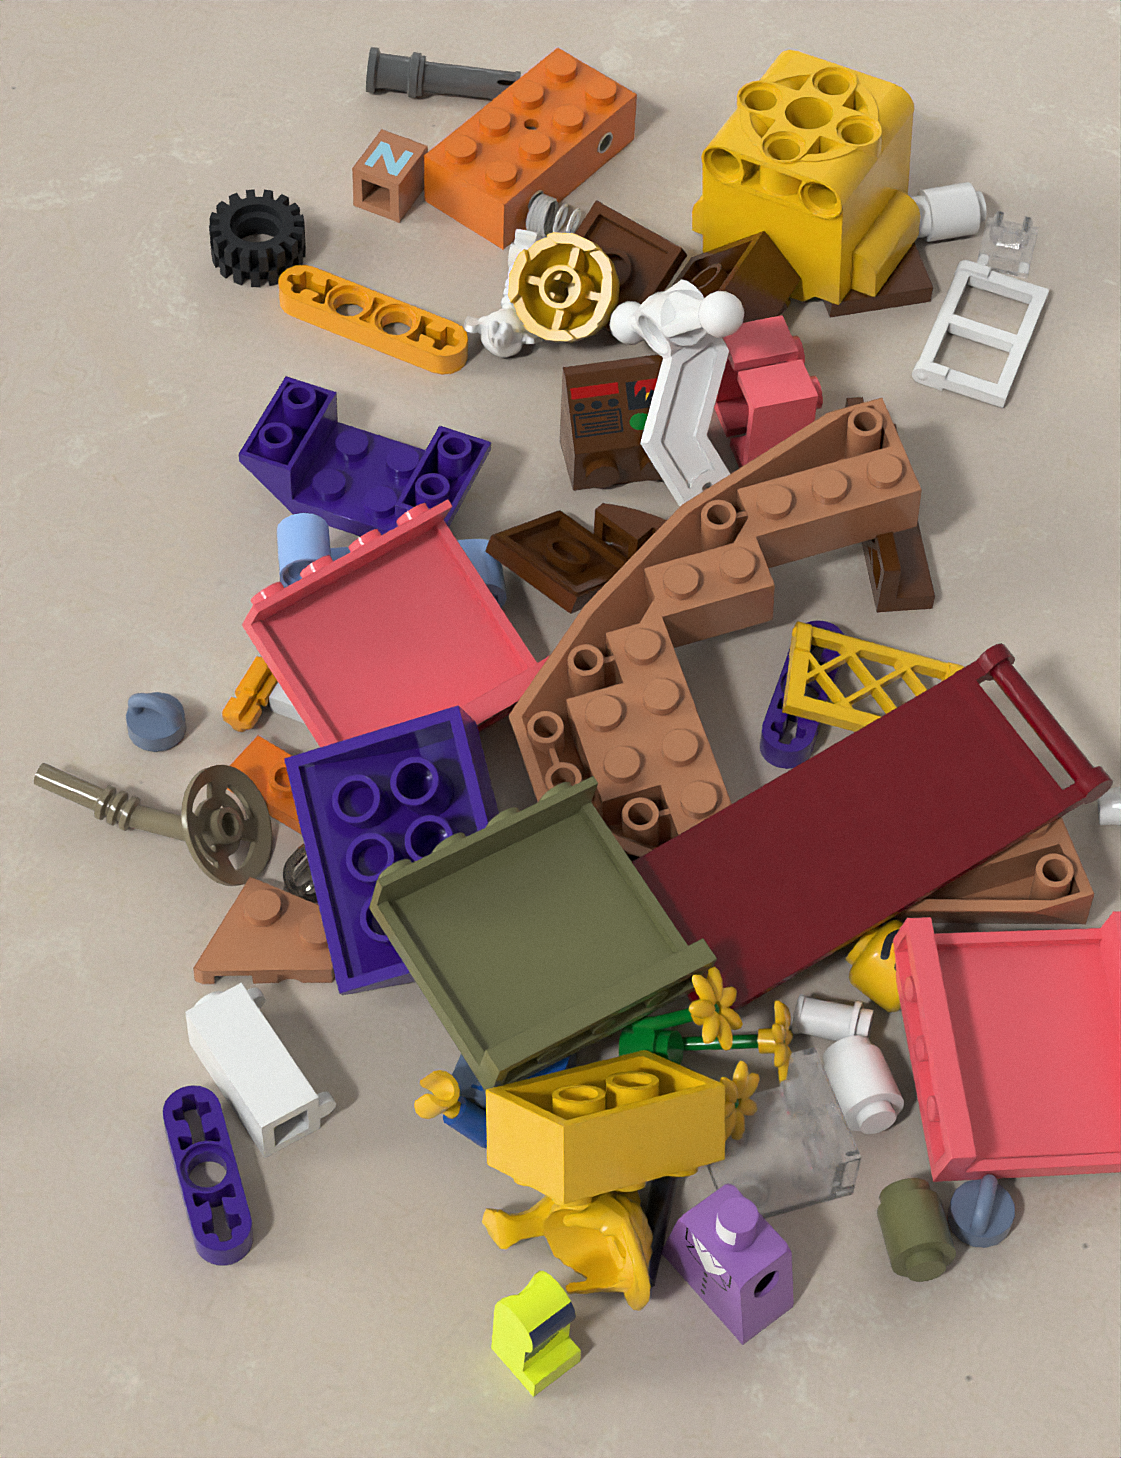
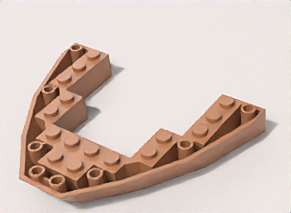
[509,398,1094,925]

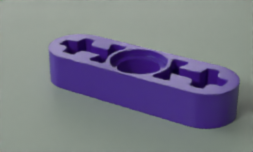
[759,620,844,769]
[163,1085,253,1266]

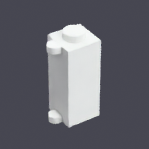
[185,983,336,1158]

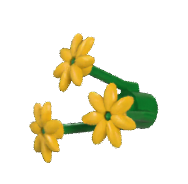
[619,967,793,1142]

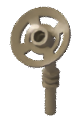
[34,763,272,886]

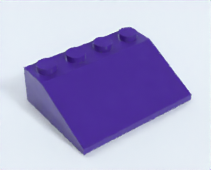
[284,705,499,995]

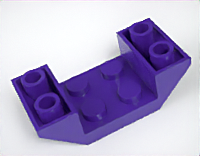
[239,376,491,537]

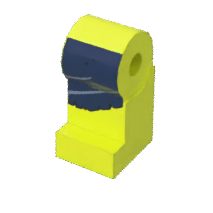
[491,1271,581,1397]

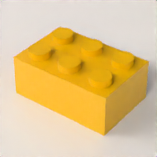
[486,1050,725,1207]

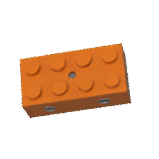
[424,48,637,250]

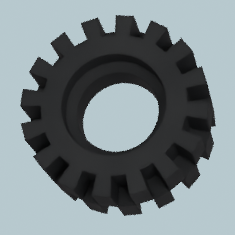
[209,189,306,287]

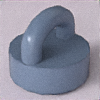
[126,692,186,752]
[948,1174,1015,1248]

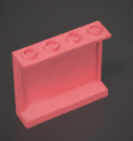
[242,499,549,747]
[893,911,1121,1182]

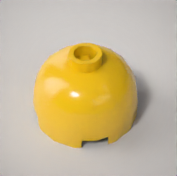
[508,232,620,343]

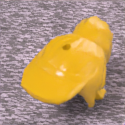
[482,1190,653,1311]

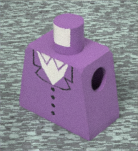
[662,1183,794,1345]

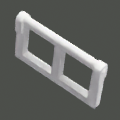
[912,260,1049,408]

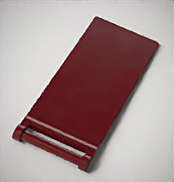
[632,643,1113,1012]

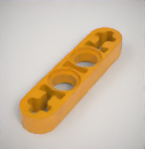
[278,265,468,375]

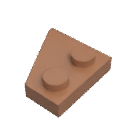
[193,877,335,984]

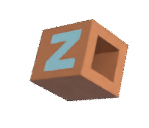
[352,129,428,223]

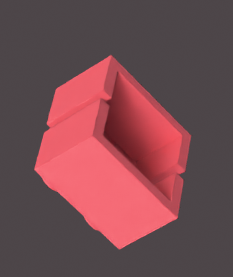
[714,315,823,468]

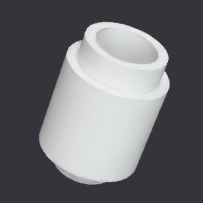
[911,182,986,242]
[822,1035,904,1134]

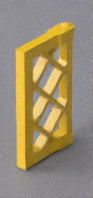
[782,621,964,732]

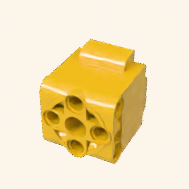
[692,50,920,305]

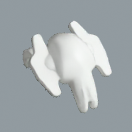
[464,229,545,358]

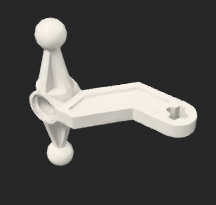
[609,279,744,507]

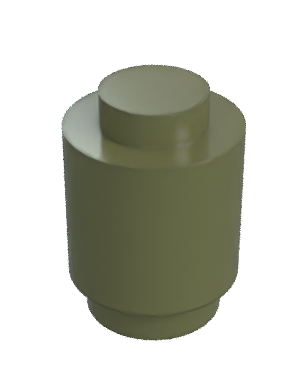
[877,1178,956,1282]

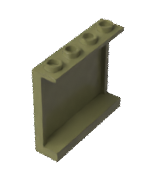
[369,776,717,1092]

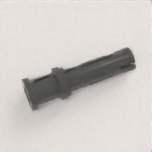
[366,47,521,100]

